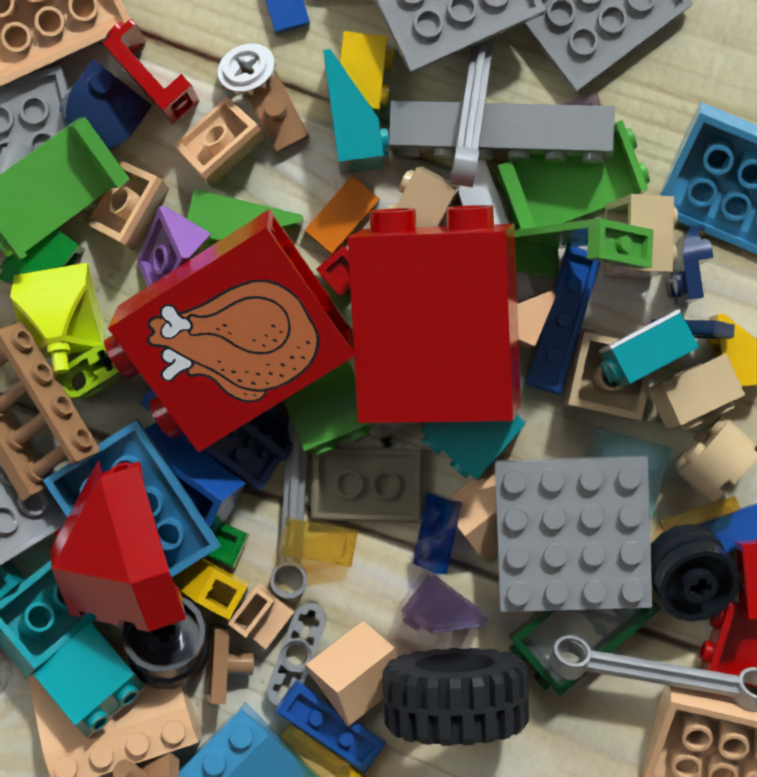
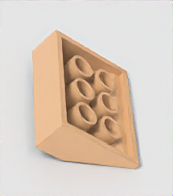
[0,0,131,87]
[28,645,203,777]
[642,685,757,777]

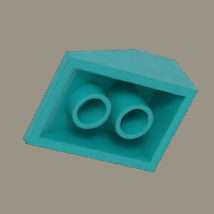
[323,49,390,174]
[0,560,96,678]

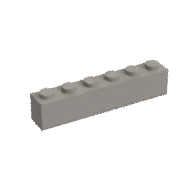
[389,101,615,163]

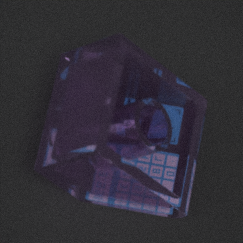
[400,568,490,634]

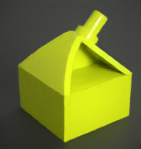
[10,263,105,374]

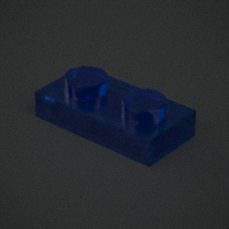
[412,493,462,574]

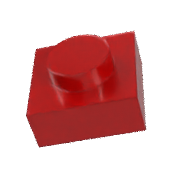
[316,245,350,298]

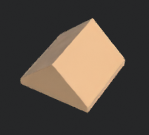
[173,97,265,187]
[83,160,169,251]
[517,290,556,351]
[440,460,498,563]
[304,621,398,726]

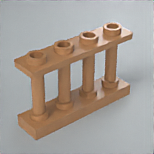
[0,322,100,501]

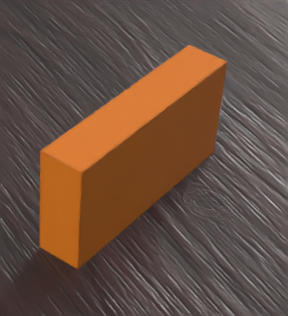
[304,175,380,255]

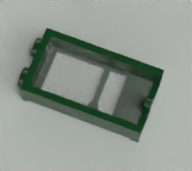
[508,601,661,697]

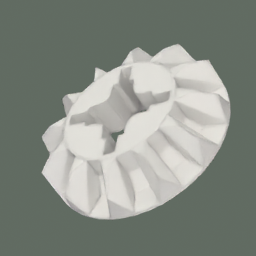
[218,44,276,96]

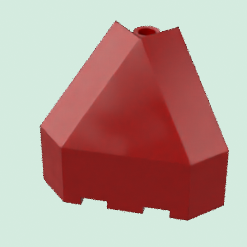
[50,460,186,632]

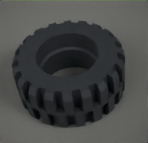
[382,648,529,746]

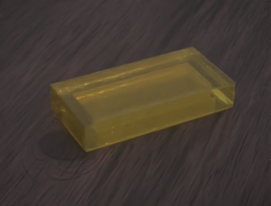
[659,496,740,531]
[279,517,358,567]
[281,722,350,777]

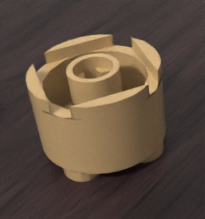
[672,415,757,503]

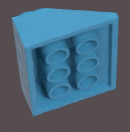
[659,101,757,254]
[43,419,221,577]
[179,701,320,777]

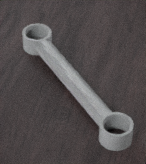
[450,37,495,188]
[270,400,308,599]
[549,635,757,712]

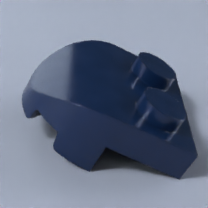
[59,59,152,151]
[666,225,714,306]
[202,406,292,492]

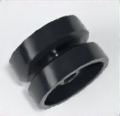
[650,524,739,622]
[122,597,209,689]

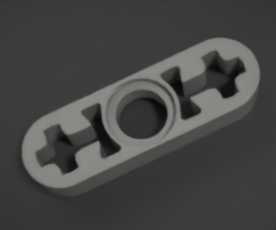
[267,602,326,706]

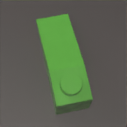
[187,189,304,248]

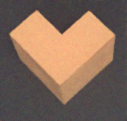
[227,582,295,649]

